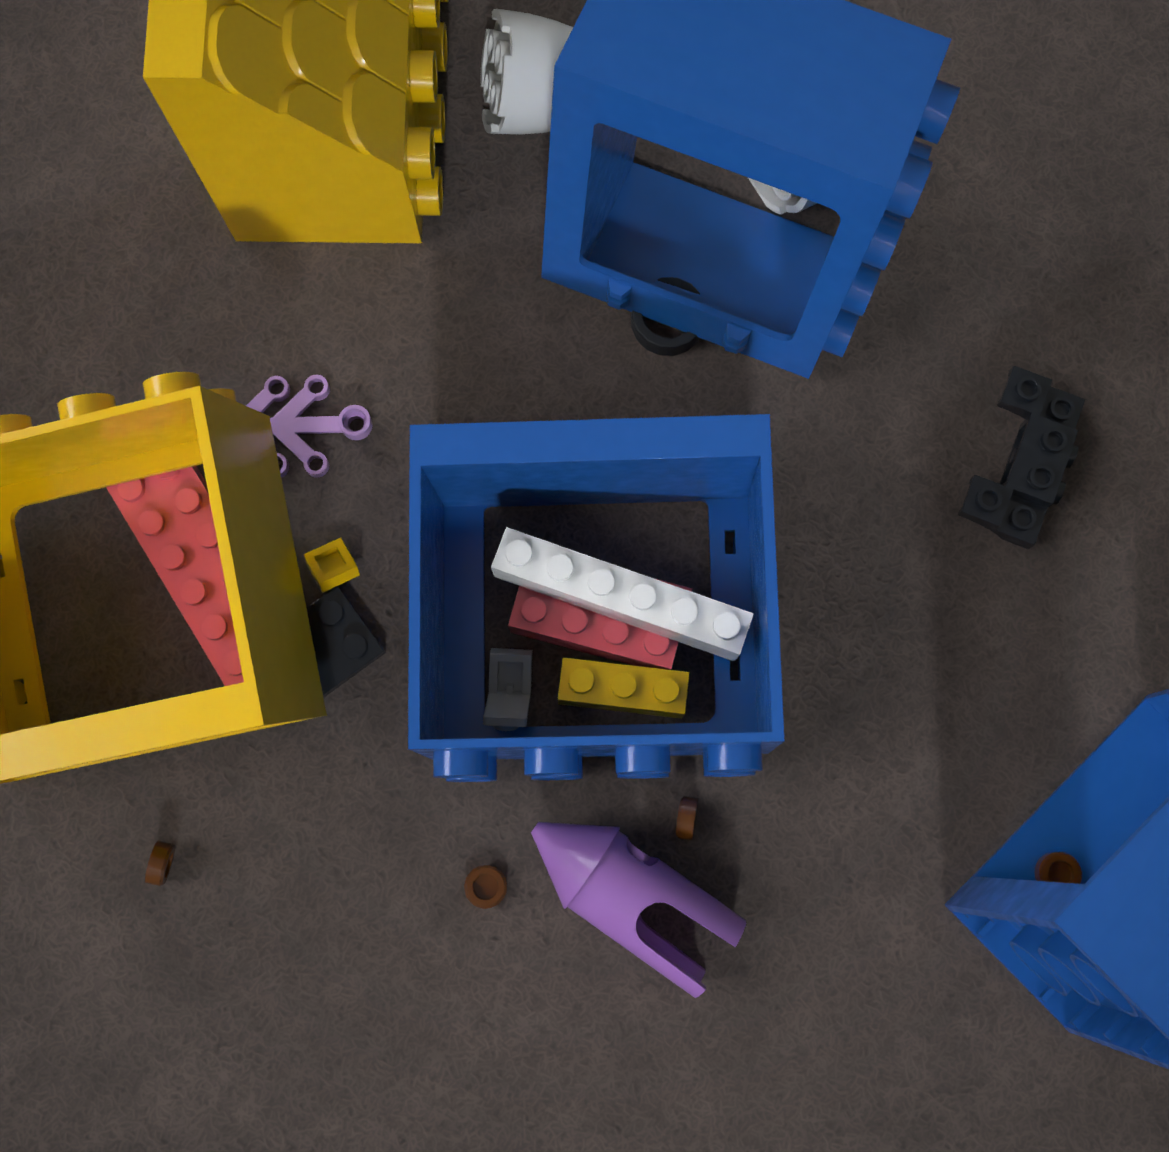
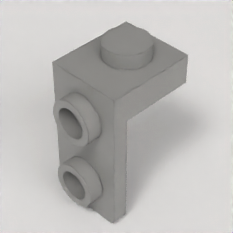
[483,648,533,731]

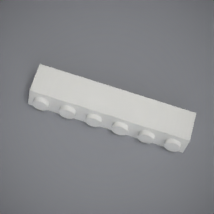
[491,527,754,661]

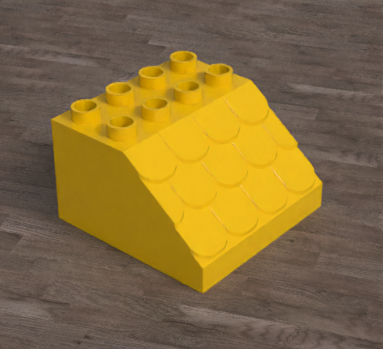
[143,0,449,243]

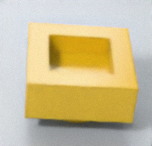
[303,537,360,593]

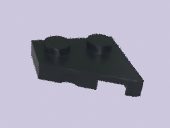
[306,586,386,697]

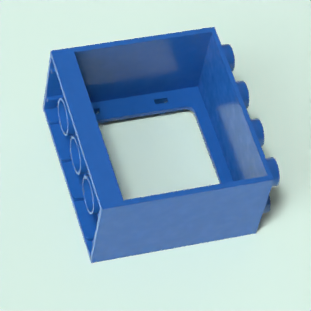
[541,0,960,379]
[408,414,785,782]
[944,689,1169,1070]

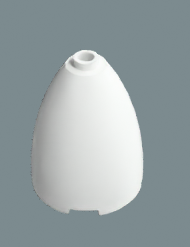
[480,9,573,135]

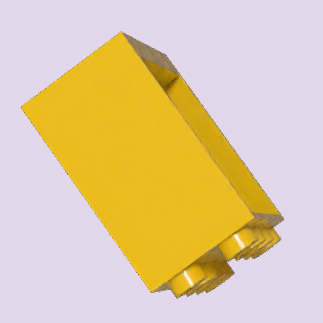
[0,372,327,784]

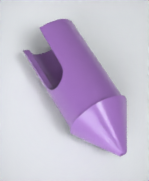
[531,822,746,998]

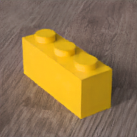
[558,658,689,719]

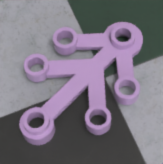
[246,375,373,478]

